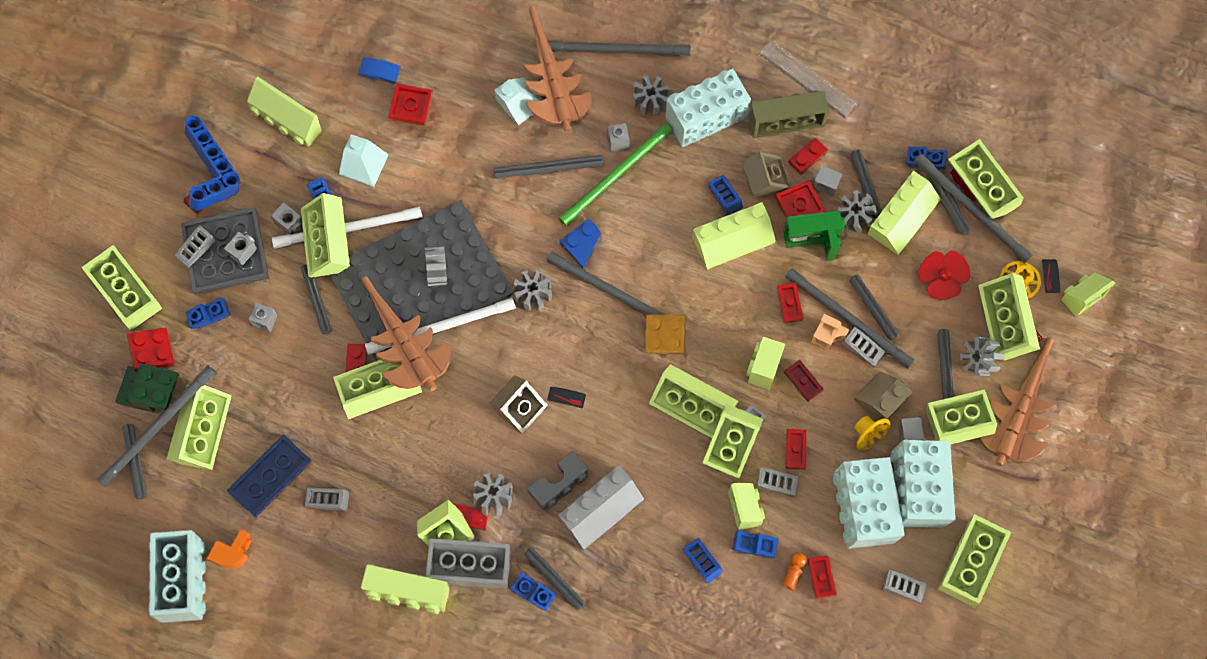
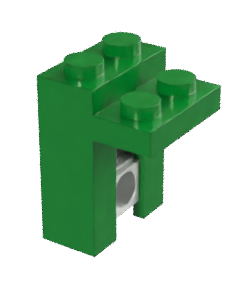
[783,210,845,261]

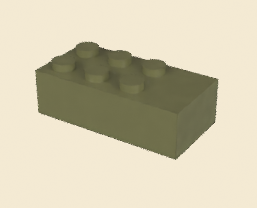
[749,90,829,138]

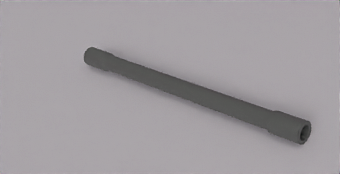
[548,41,691,56]
[914,153,1032,263]
[547,252,666,315]
[785,268,914,369]
[97,365,217,487]

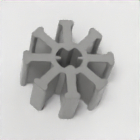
[633,75,669,116]
[837,191,878,232]
[425,246,447,286]
[514,270,552,311]
[960,337,1004,376]
[473,473,513,517]

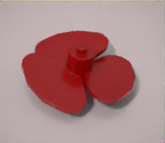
[918,251,971,300]

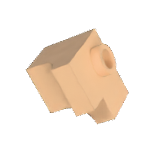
[811,314,849,350]

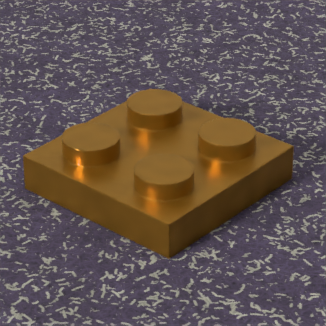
[645,315,685,354]

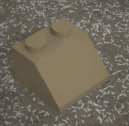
[743,152,792,197]
[854,372,912,424]
[489,375,548,434]

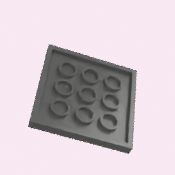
[181,207,269,295]

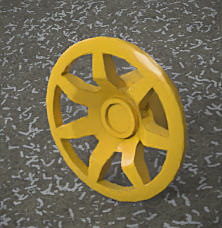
[1000,261,1041,299]
[854,416,891,451]

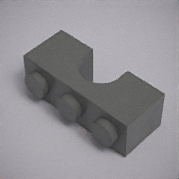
[527,451,588,510]

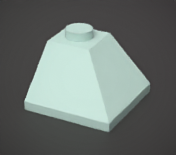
[494,78,543,125]
[339,134,388,187]

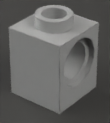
[607,123,630,152]
[812,166,842,197]
[271,203,302,235]
[224,232,257,266]
[249,303,278,333]
[898,417,925,442]

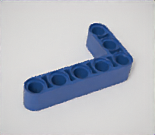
[185,116,240,211]

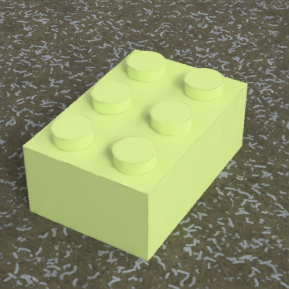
[926,389,997,444]
[703,404,763,478]

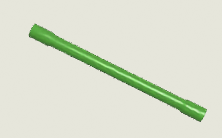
[558,123,672,226]

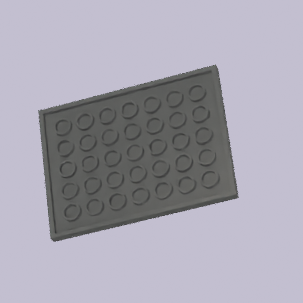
[331,200,513,361]

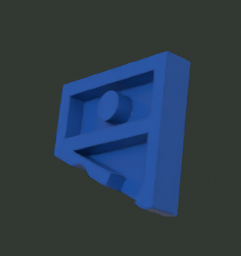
[560,219,601,269]

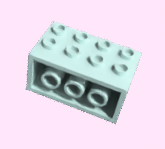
[665,69,751,148]
[890,440,955,528]
[833,457,905,549]
[149,530,206,623]

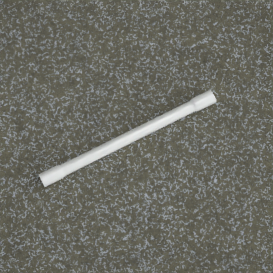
[272,207,422,249]
[365,298,516,355]

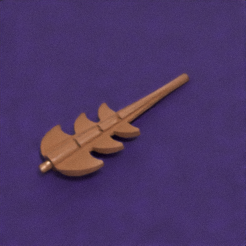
[524,7,591,132]
[361,276,450,391]
[979,337,1054,466]

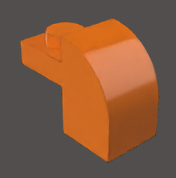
[207,529,251,569]

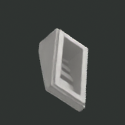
[175,226,216,268]
[843,327,885,367]
[756,467,798,496]
[305,487,349,511]
[882,569,926,603]

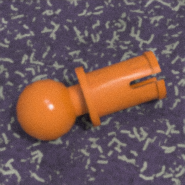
[782,552,807,590]

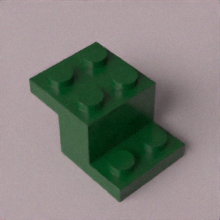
[115,363,179,413]

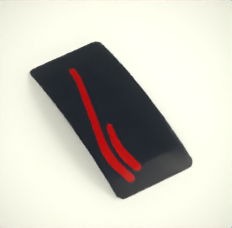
[1042,259,1060,293]
[547,387,586,408]

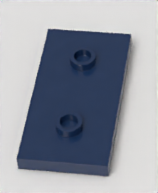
[226,434,312,518]

